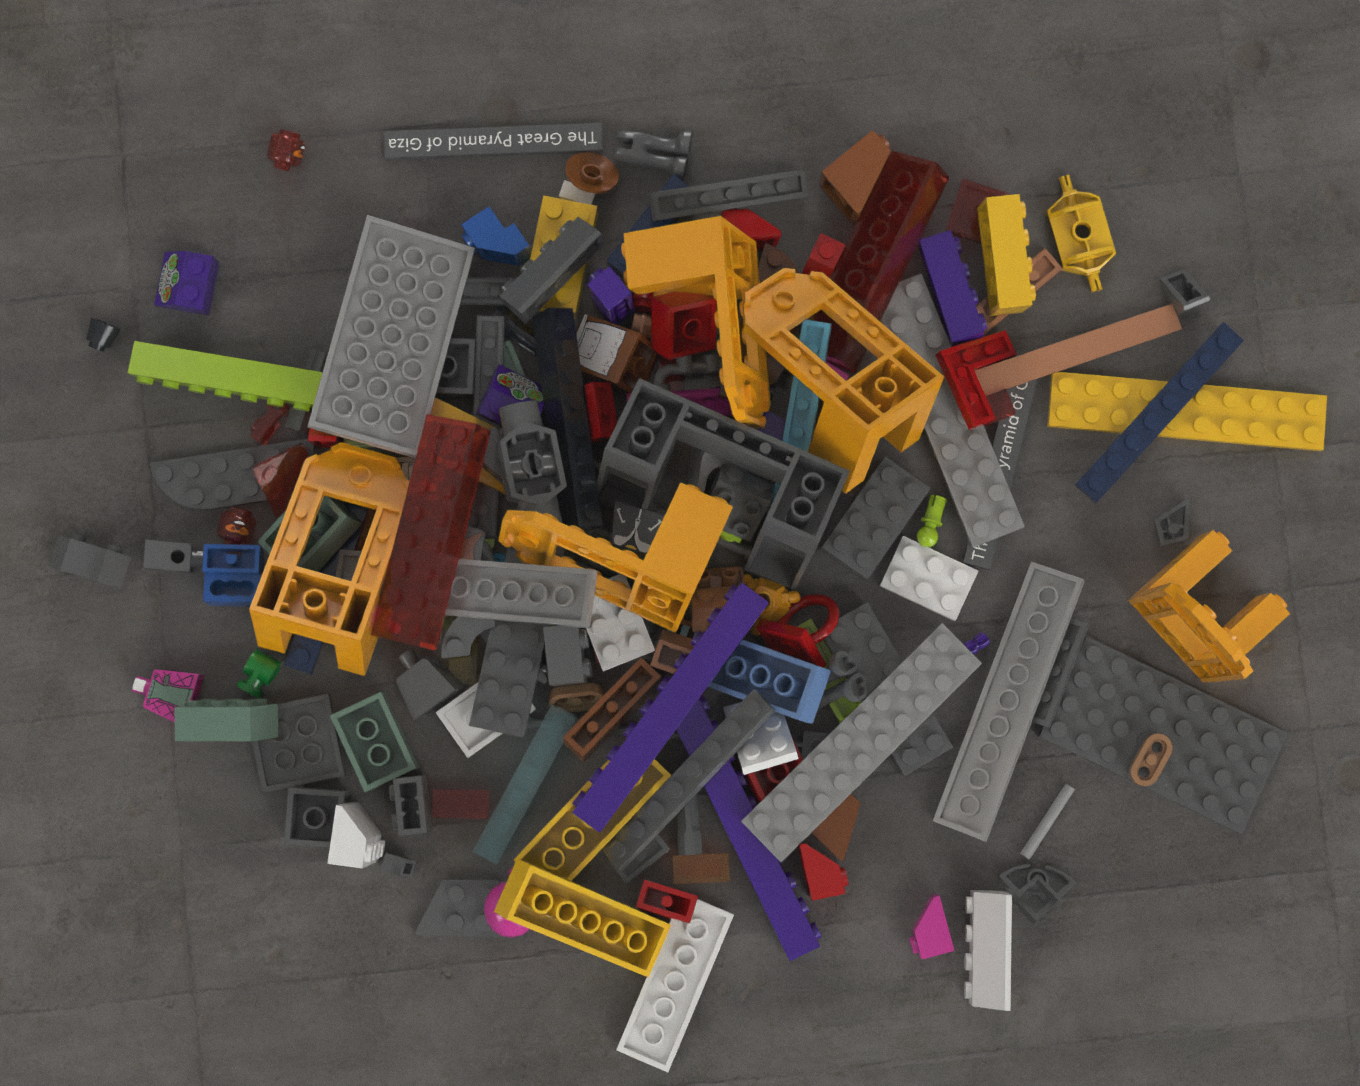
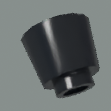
[86,317,121,352]

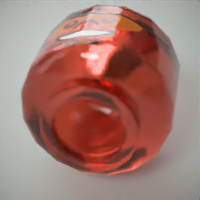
[266,129,306,171]
[216,506,257,545]

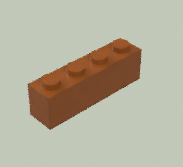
[563,658,661,763]

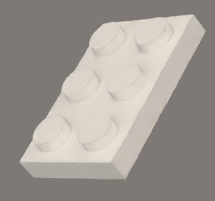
[879,536,978,621]
[586,574,655,672]
[436,683,536,758]
[723,702,798,775]

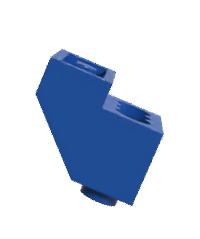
[461,207,531,266]
[202,544,265,607]

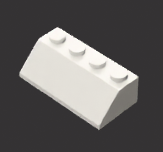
[327,801,385,868]
[964,890,1012,1011]

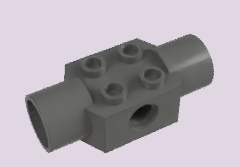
[495,401,567,523]

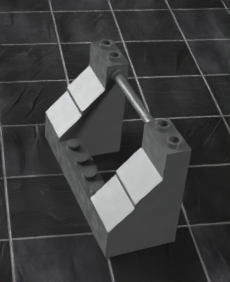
[597,378,850,591]

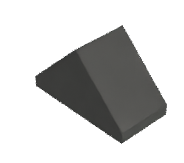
[1160,268,1210,317]

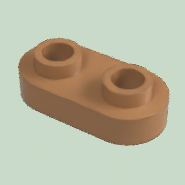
[548,683,604,713]
[1129,733,1173,786]

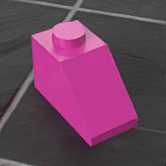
[909,894,954,959]

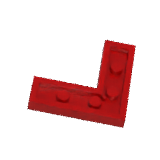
[935,330,1017,430]

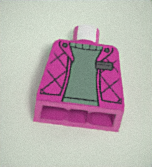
[132,669,205,723]

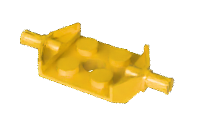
[1045,175,1116,293]

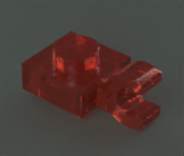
[250,403,290,445]

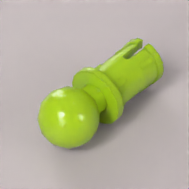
[916,495,947,547]

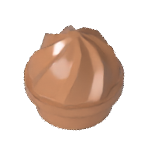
[631,312,652,338]

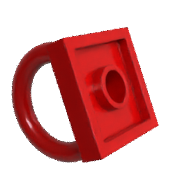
[756,594,839,668]

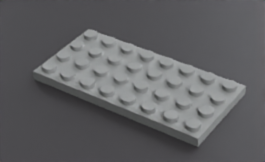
[307,215,475,459]

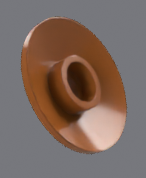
[565,152,619,194]

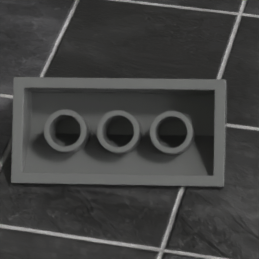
[500,217,603,324]

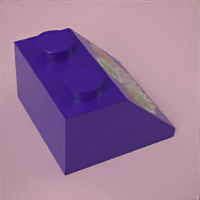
[154,251,219,316]
[475,364,544,427]

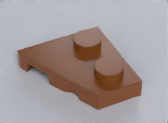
[811,794,861,862]

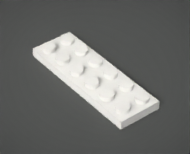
[616,899,734,1072]

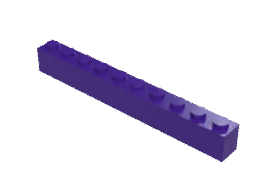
[572,582,769,833]
[676,695,822,961]

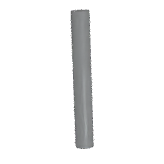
[1020,784,1075,860]

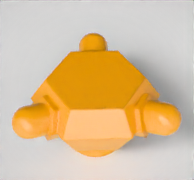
[744,574,800,636]

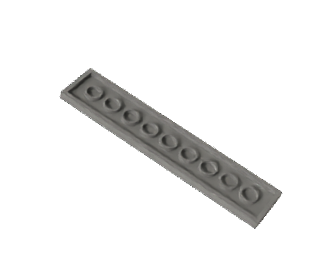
[870,274,1025,548]
[336,549,597,628]
[933,562,1085,842]
[741,623,982,862]

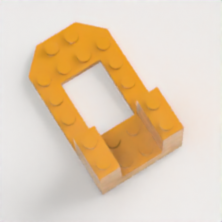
[621,216,771,429]
[743,268,944,494]
[249,442,414,676]
[499,482,733,633]
[1128,530,1290,683]

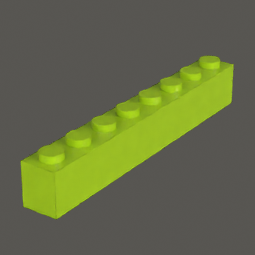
[128,341,323,412]

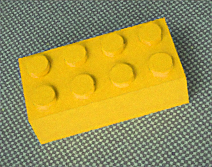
[977,194,1036,316]
[530,195,599,319]

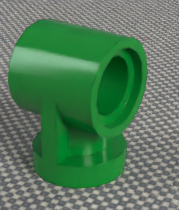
[236,649,282,698]

